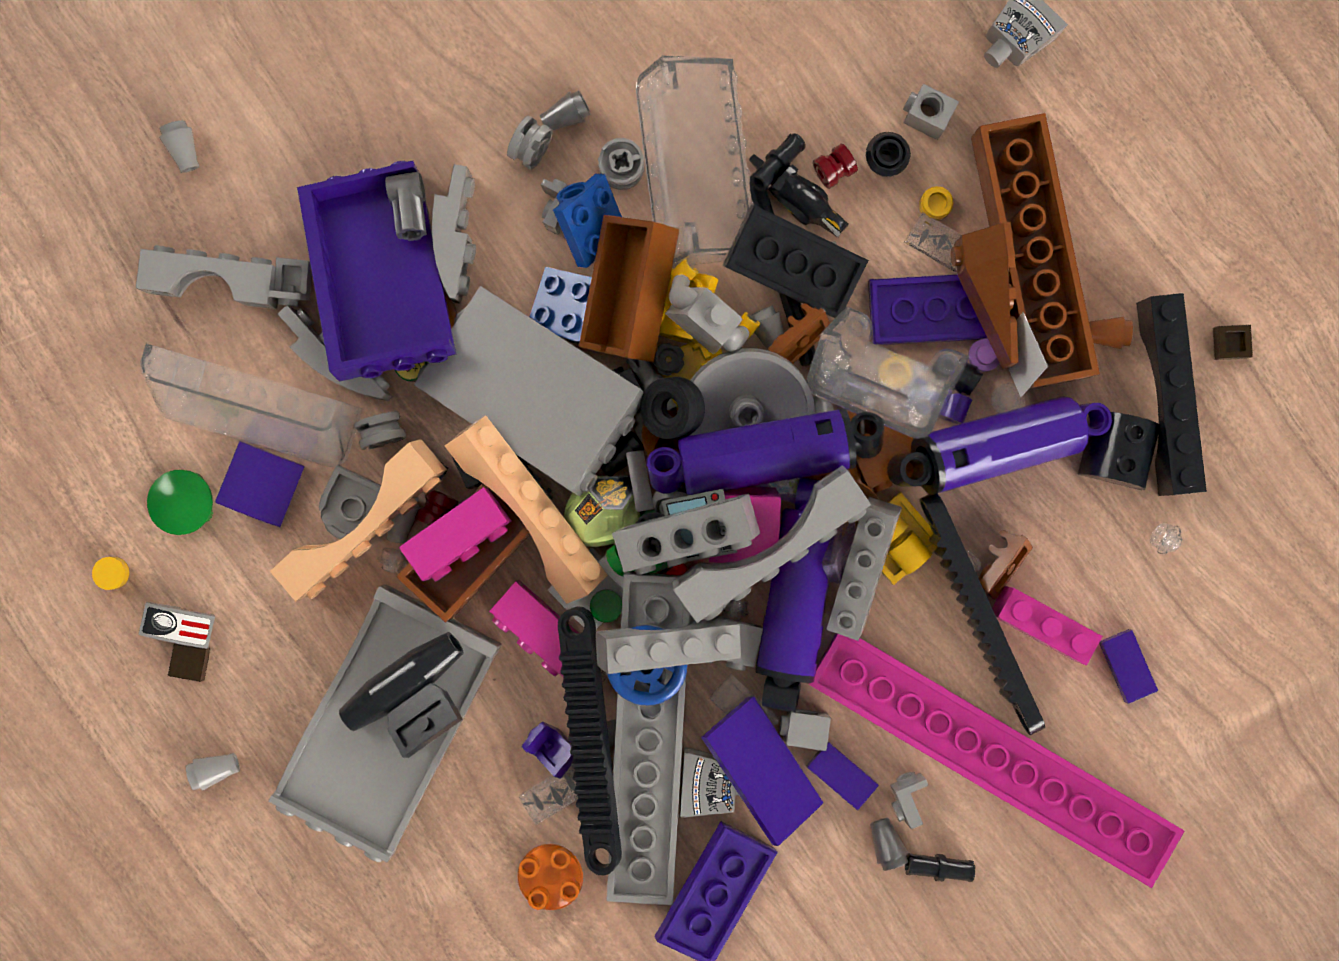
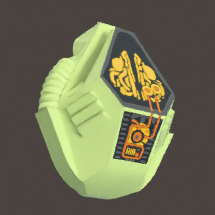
[564,475,641,547]

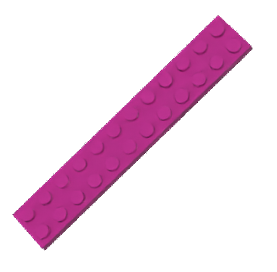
[808,633,1185,888]

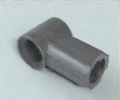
[385,171,427,241]

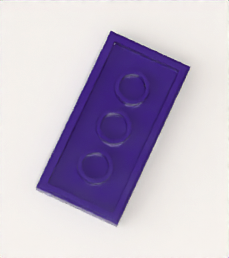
[868,274,988,346]
[701,696,823,846]
[654,821,778,961]

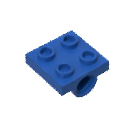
[553,173,622,268]

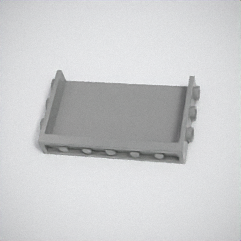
[414,286,644,497]

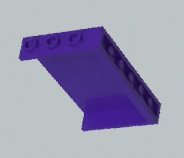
[297,161,457,382]

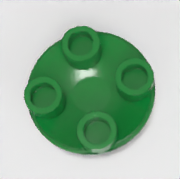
[147,470,213,535]

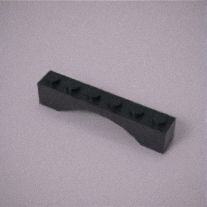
[1136,293,1207,496]

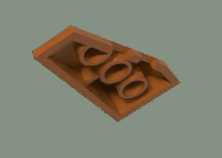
[950,222,1018,369]

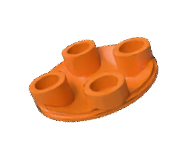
[518,844,583,910]

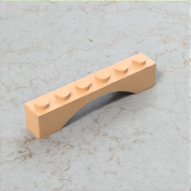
[444,415,608,604]
[270,439,447,602]

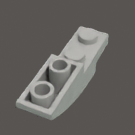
[432,164,476,304]
[277,305,393,401]

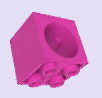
[709,486,781,563]

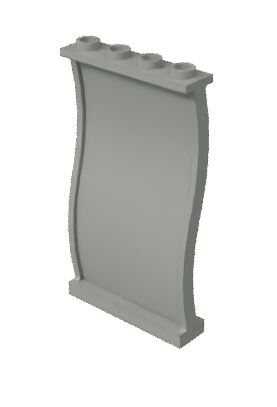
[268,585,502,862]

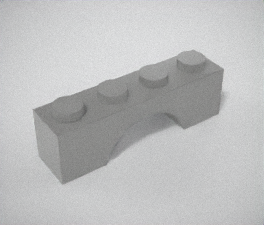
[136,245,278,309]
[596,618,741,674]

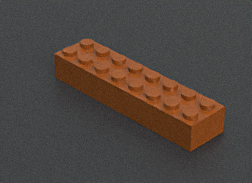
[971,113,1100,390]

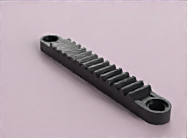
[919,494,1045,735]
[558,606,622,876]

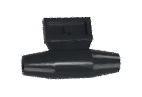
[339,632,464,758]

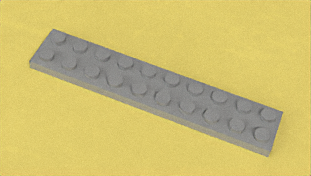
[607,572,690,905]

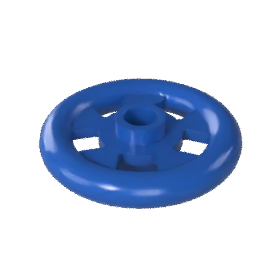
[607,625,687,706]

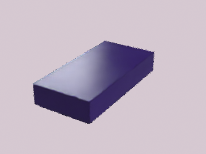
[1099,629,1158,704]
[806,742,879,810]

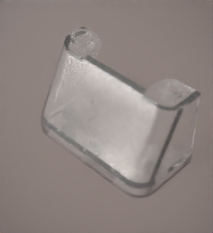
[807,307,970,439]

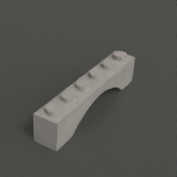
[672,465,871,623]

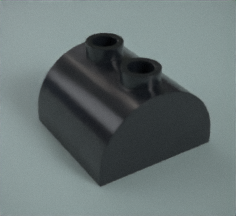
[1078,412,1160,490]

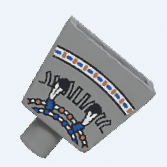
[984,0,1068,68]
[680,747,739,817]

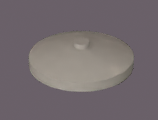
[689,348,815,436]

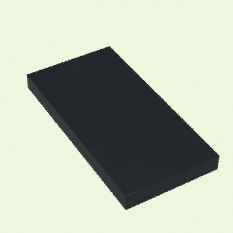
[722,204,869,320]

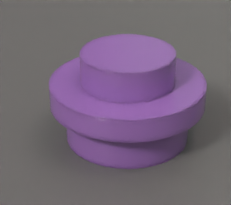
[968,339,999,372]

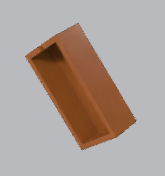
[579,215,680,362]
[396,483,530,623]

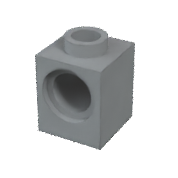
[903,84,959,140]
[779,709,831,751]

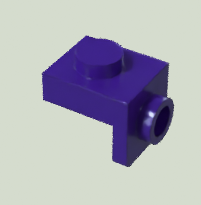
[521,722,573,779]

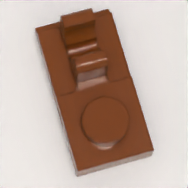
[768,303,832,364]
[979,530,1033,600]

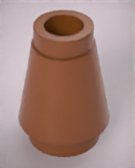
[1089,317,1133,349]

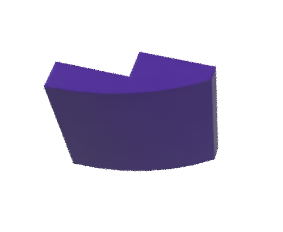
[215,441,305,527]

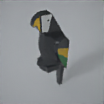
[749,154,849,237]

